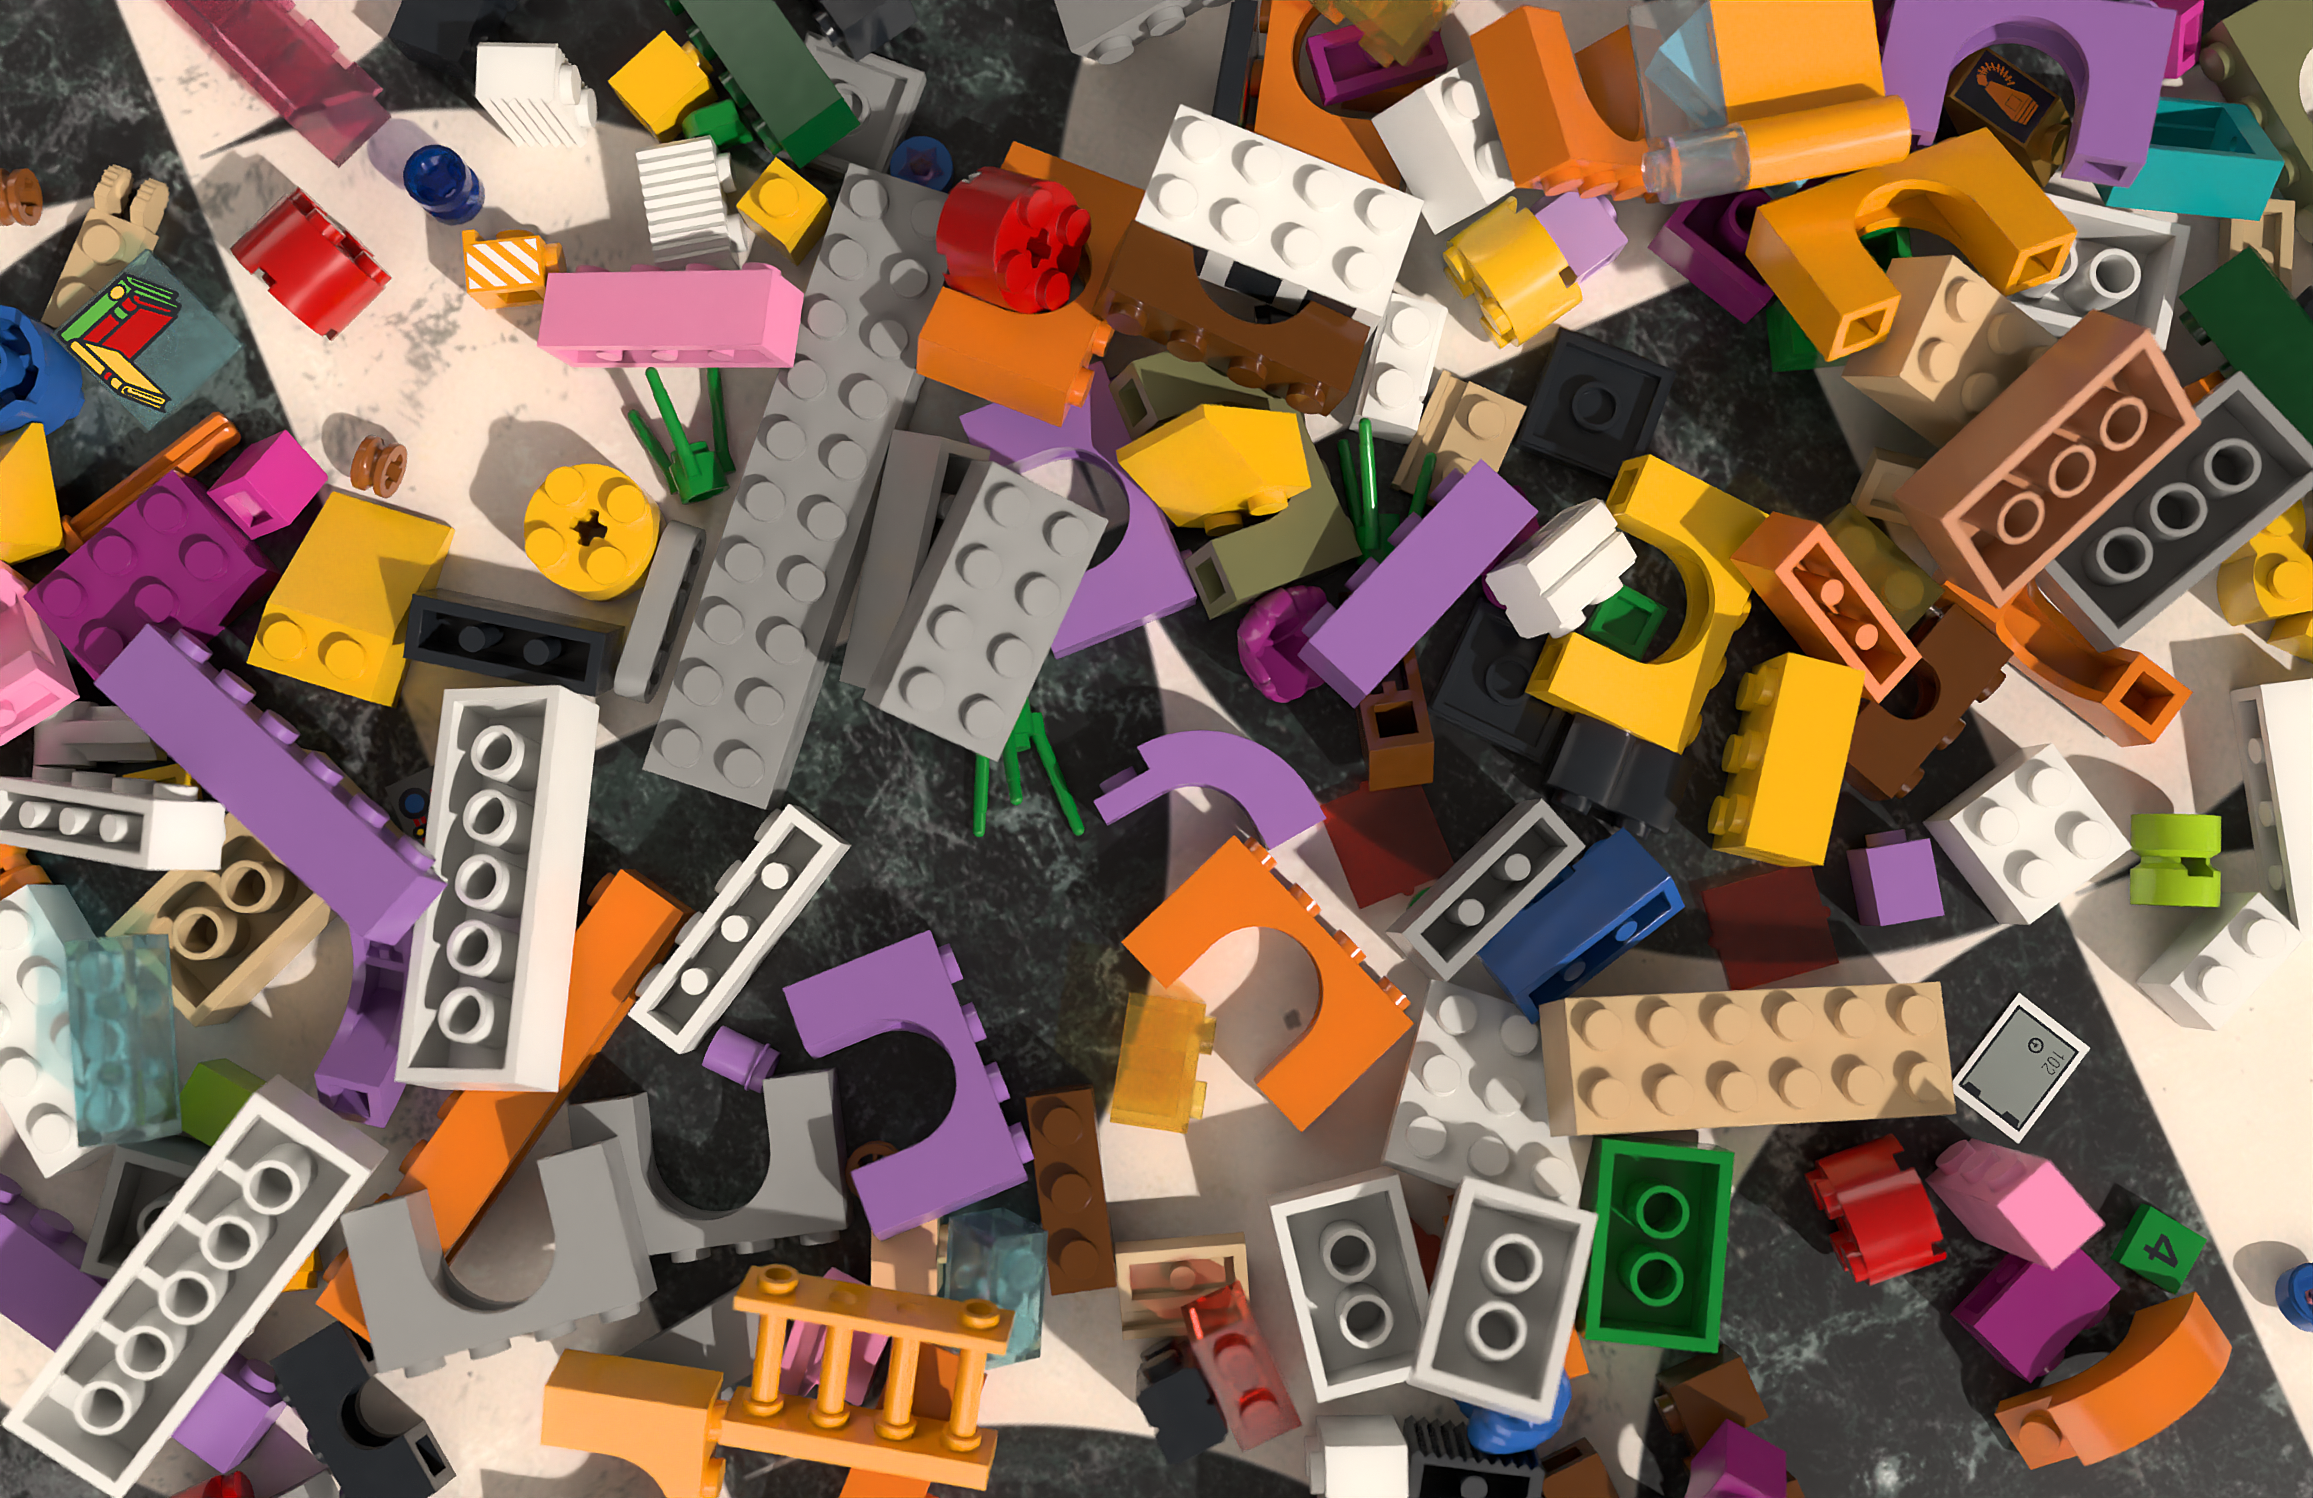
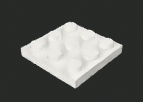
[1379,979,1594,1208]

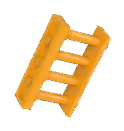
[718,1264,1016,1490]

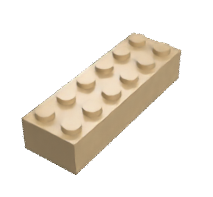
[1539,982,1956,1137]

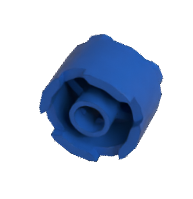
[0,305,85,436]

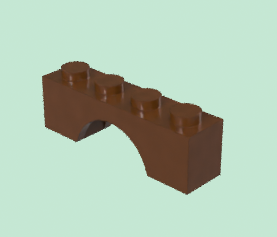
[1091,219,1371,417]

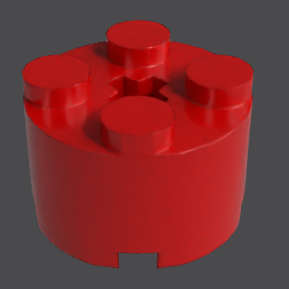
[936,166,1092,314]
[230,186,392,341]
[1804,1133,1947,1286]

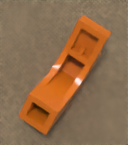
[1995,1291,2232,1470]

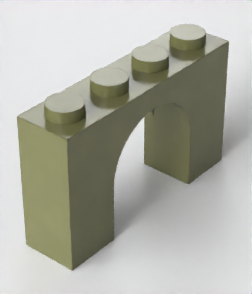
[2199,0,2313,246]
[1108,323,1362,619]

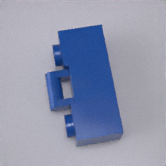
[1476,827,1685,1025]

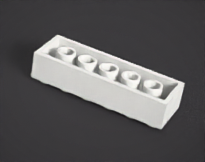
[395,685,600,1092]
[1,1074,389,1498]

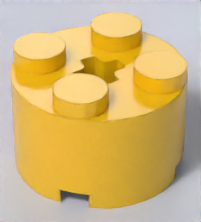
[1442,196,1583,349]
[524,464,667,602]

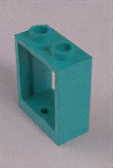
[2093,96,2285,221]

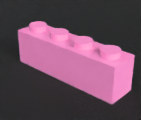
[537,262,804,368]

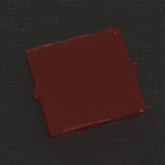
[1320,781,1454,910]
[1700,866,1839,991]

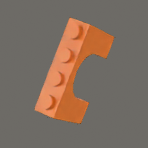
[1245,0,1434,193]
[1469,5,1702,204]
[916,141,1146,428]
[1122,835,1414,1133]

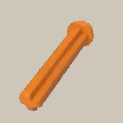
[60,411,241,555]

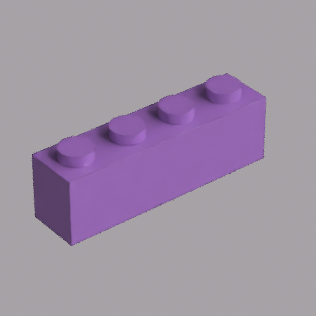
[1297,459,1539,708]

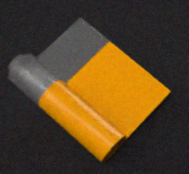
[1627,0,1911,204]

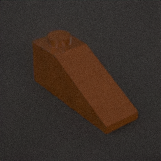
[1338,591,1434,791]

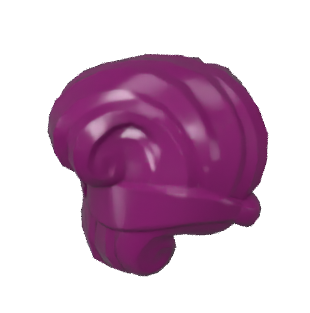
[1237,585,1327,703]

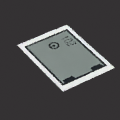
[1952,993,2090,1144]

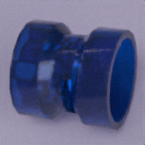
[403,144,485,226]

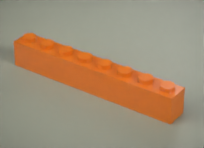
[315,869,697,1343]

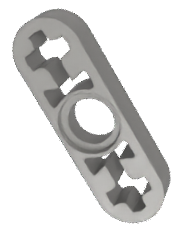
[614,520,706,704]

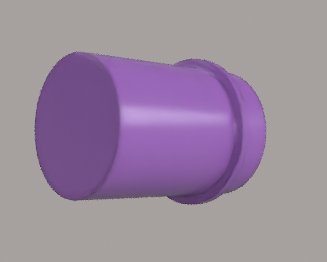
[702,1025,781,1094]

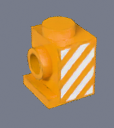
[462,229,567,310]

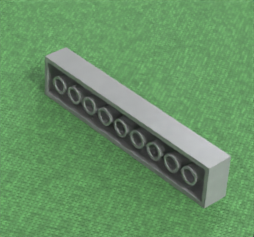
[642,163,953,811]

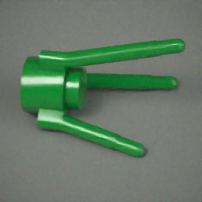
[627,367,737,505]
[1337,418,1437,565]
[973,697,1085,837]

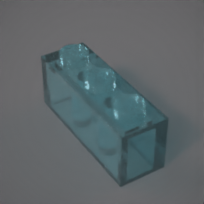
[64,934,182,1148]

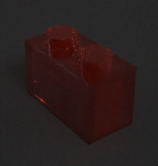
[1180,1280,1302,1453]

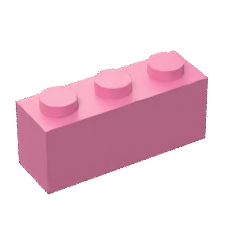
[1925,1138,2104,1270]

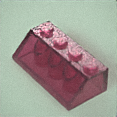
[165,0,392,168]

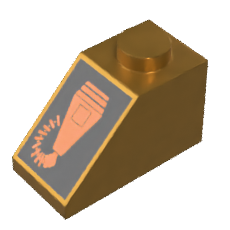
[1943,47,2072,189]

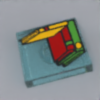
[50,249,247,430]

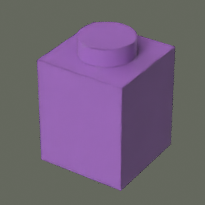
[1846,829,1945,926]

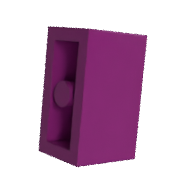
[1950,1247,2121,1383]

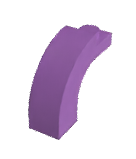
[1094,730,1326,851]
[314,923,415,1128]

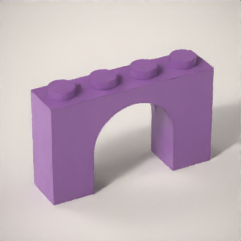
[1880,0,2177,188]
[959,360,1197,660]
[783,930,1034,1241]

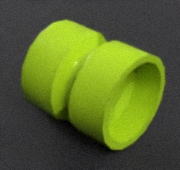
[2130,814,2221,907]

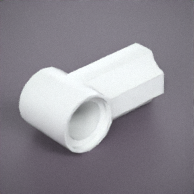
[33,701,168,768]

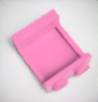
[0,560,80,747]

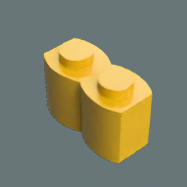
[2217,499,2313,627]

